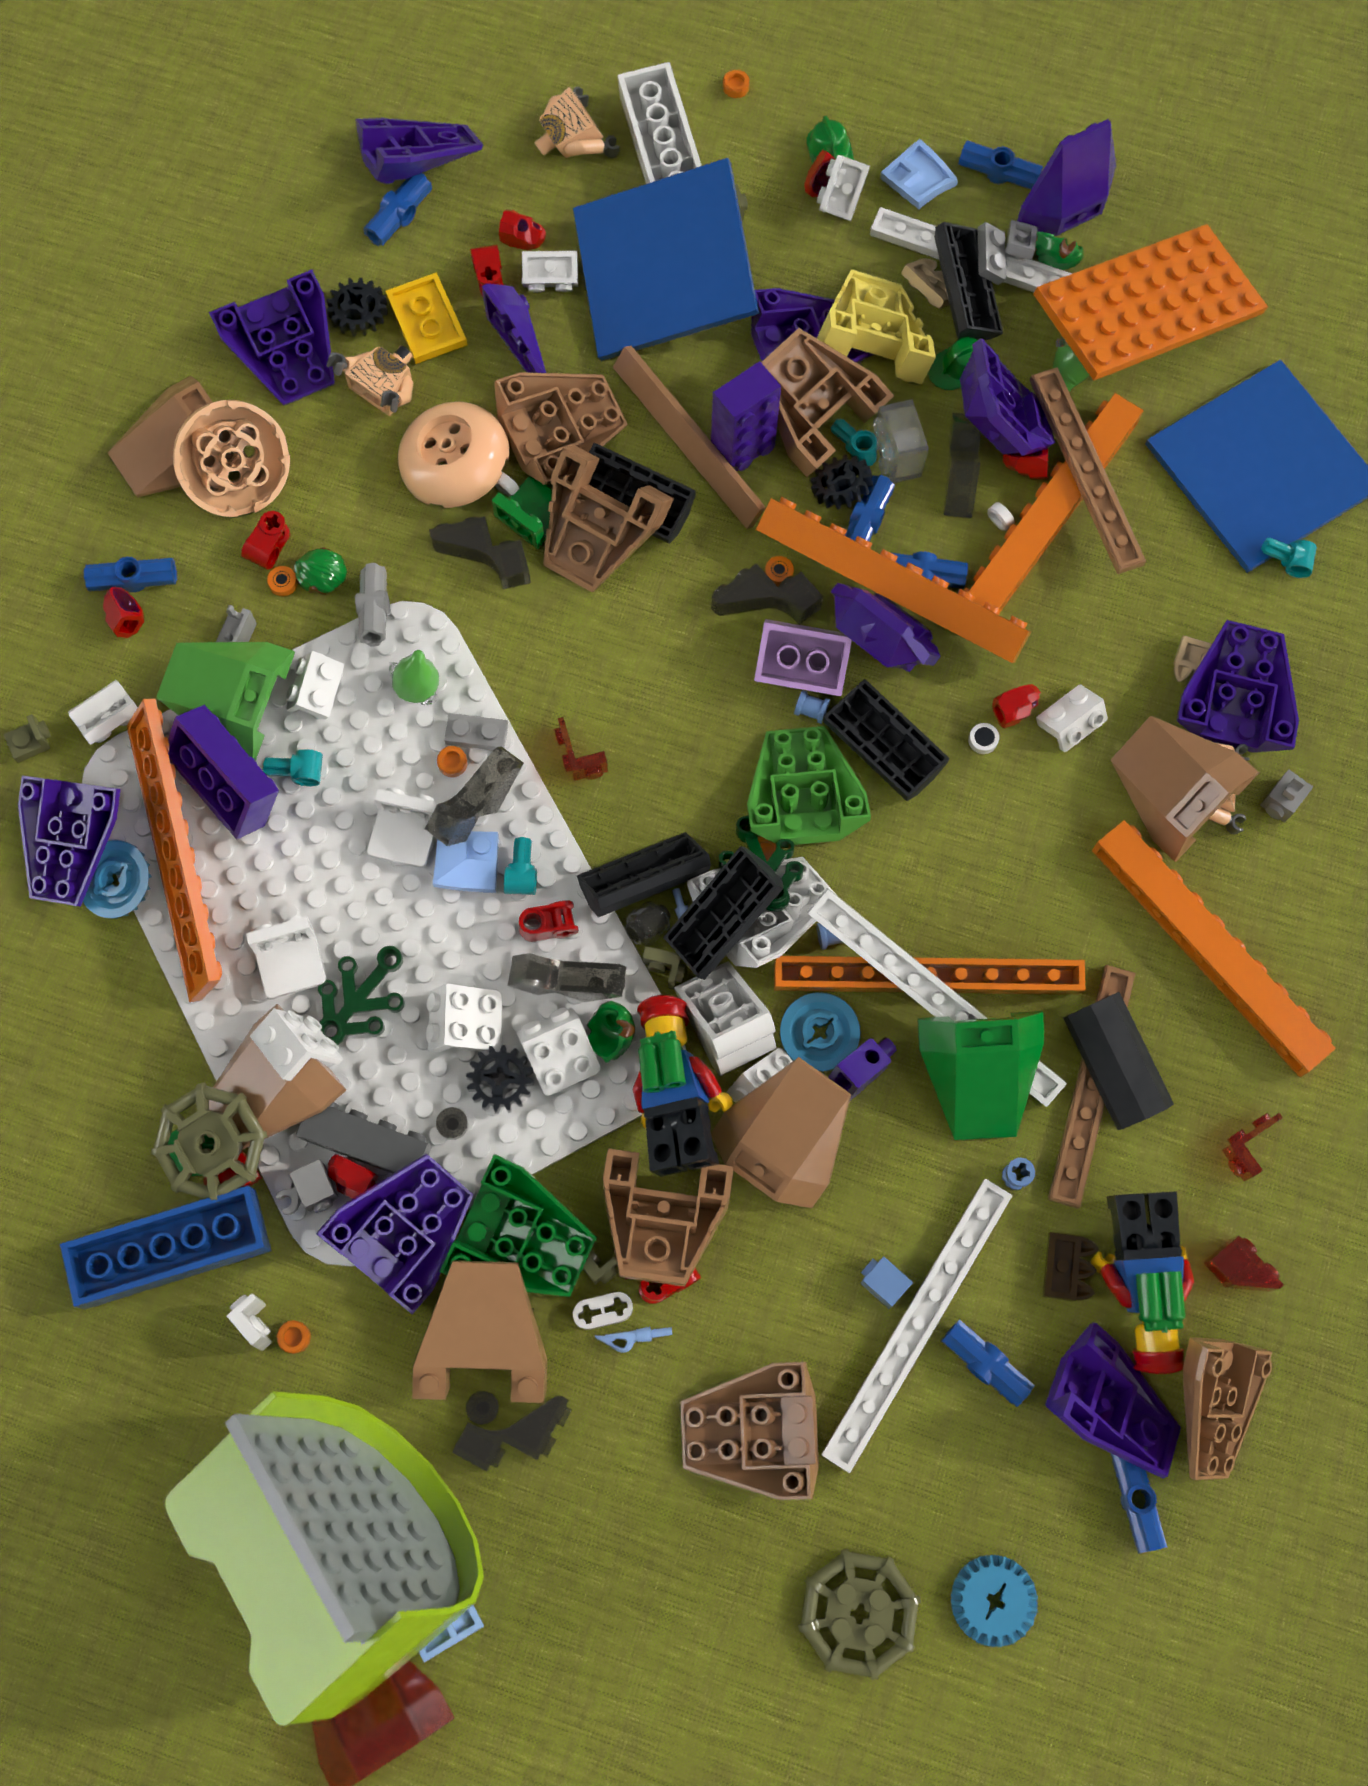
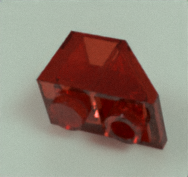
[1204,1235,1284,1292]

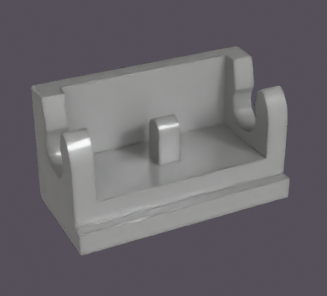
[216,605,257,642]

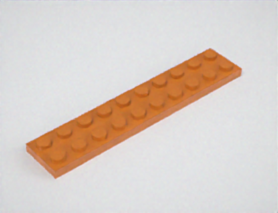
[127,699,222,1002]

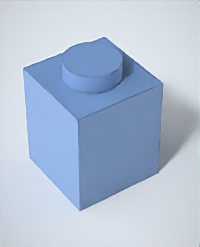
[860,1257,913,1309]

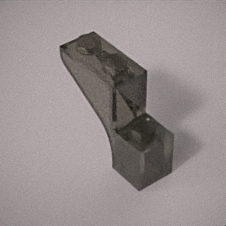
[944,413,981,518]
[429,516,531,590]
[711,563,823,625]
[425,746,524,846]
[507,953,627,1002]
[452,1396,572,1472]

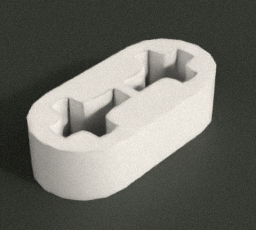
[573,1292,633,1330]

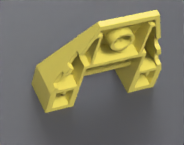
[817,269,936,385]

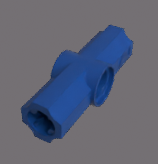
[958,140,1043,189]
[363,173,432,246]
[845,475,895,542]
[890,551,968,589]
[84,556,177,593]
[941,1320,1035,1407]
[1110,1453,1167,1554]

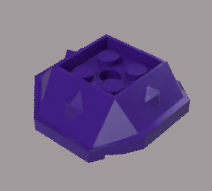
[960,338,1055,456]
[830,583,941,672]

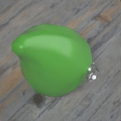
[1053,337,1090,391]
[389,650,439,705]

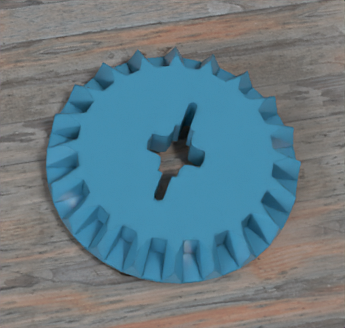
[83,840,152,919]
[780,993,860,1072]
[951,1555,1038,1647]

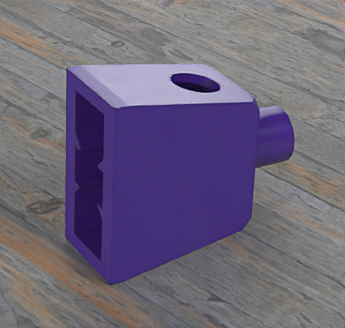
[828,1037,897,1102]

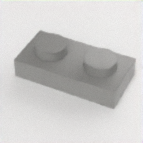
[1005,220,1037,260]
[978,222,1006,285]
[444,713,508,752]

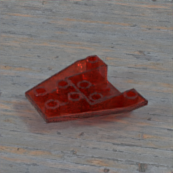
[312,1660,455,1786]

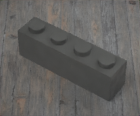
[296,1102,432,1174]

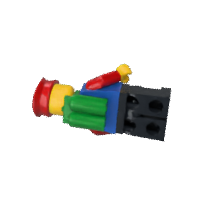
[632,995,733,1177]
[1091,1191,1194,1374]

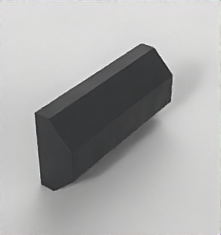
[934,222,1003,340]
[589,442,696,544]
[822,679,950,801]
[577,832,711,918]
[663,846,784,980]
[1063,992,1174,1130]

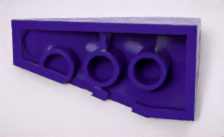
[482,283,546,373]

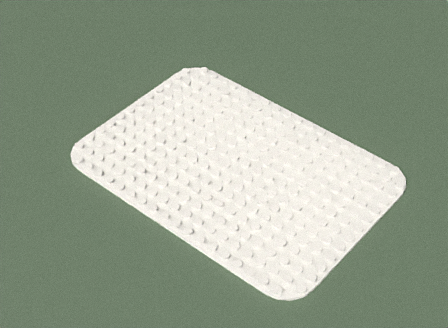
[82,601,686,1267]

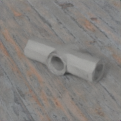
[355,563,390,647]

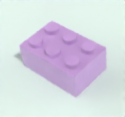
[754,619,852,696]

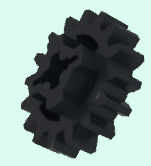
[327,277,388,337]
[811,455,873,510]
[466,1045,535,1114]

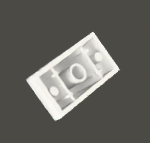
[674,961,776,1076]

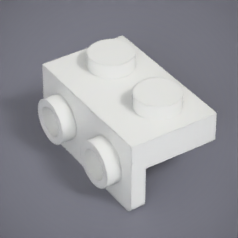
[817,155,870,221]
[522,251,578,292]
[286,651,344,720]
[68,680,138,745]
[1036,684,1108,752]

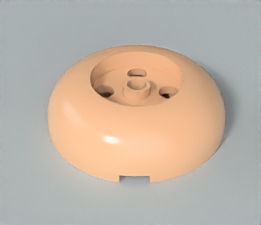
[173,400,290,517]
[398,402,509,508]

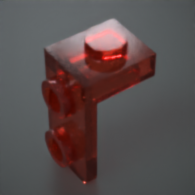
[554,717,608,781]
[1222,1112,1283,1181]

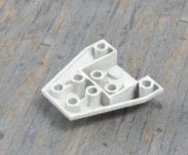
[687,857,836,968]

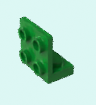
[491,476,552,549]

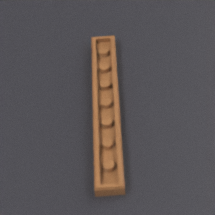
[613,345,766,529]
[1030,367,1146,574]
[1047,965,1136,1209]

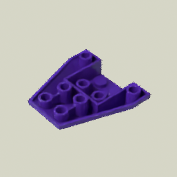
[1017,119,1116,236]
[209,269,335,406]
[751,288,874,363]
[1177,620,1299,753]
[18,775,121,906]
[316,1154,474,1314]

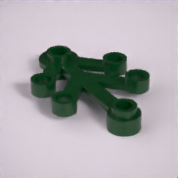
[718,815,804,912]
[318,946,405,1045]

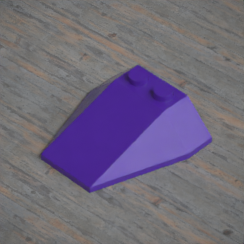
[356,118,483,184]
[1045,1322,1181,1479]

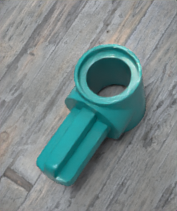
[831,419,877,466]
[1261,538,1317,578]
[263,749,323,787]
[504,837,537,895]

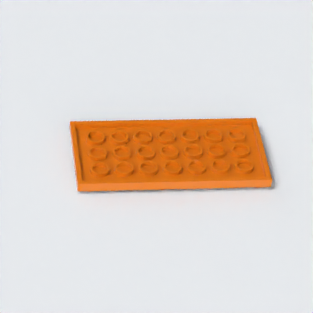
[1033,224,1268,381]

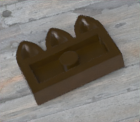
[1042,1232,1099,1302]

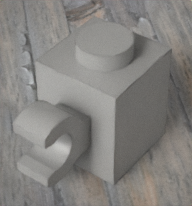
[1260,769,1313,823]
[275,1159,339,1215]

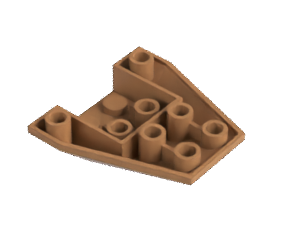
[494,372,628,485]
[108,375,247,498]
[1111,716,1260,862]
[209,1004,346,1149]
[711,1057,851,1208]
[1183,1337,1272,1480]
[681,1362,819,1500]

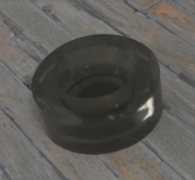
[436,1107,468,1140]
[466,1391,499,1425]

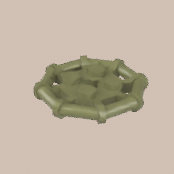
[151,1083,267,1203]
[798,1549,921,1680]

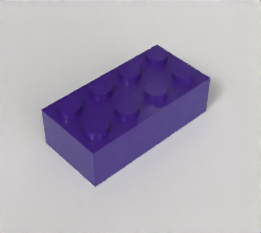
[711,361,781,471]
[168,704,279,840]

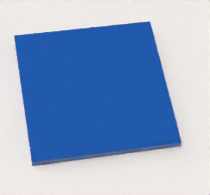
[573,158,759,361]
[1145,359,1368,573]

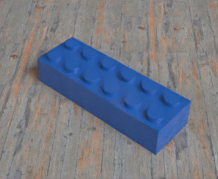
[60,1186,272,1310]

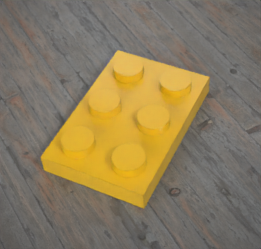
[385,272,468,364]

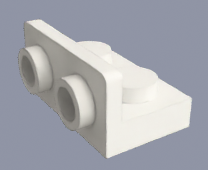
[227,1294,272,1351]

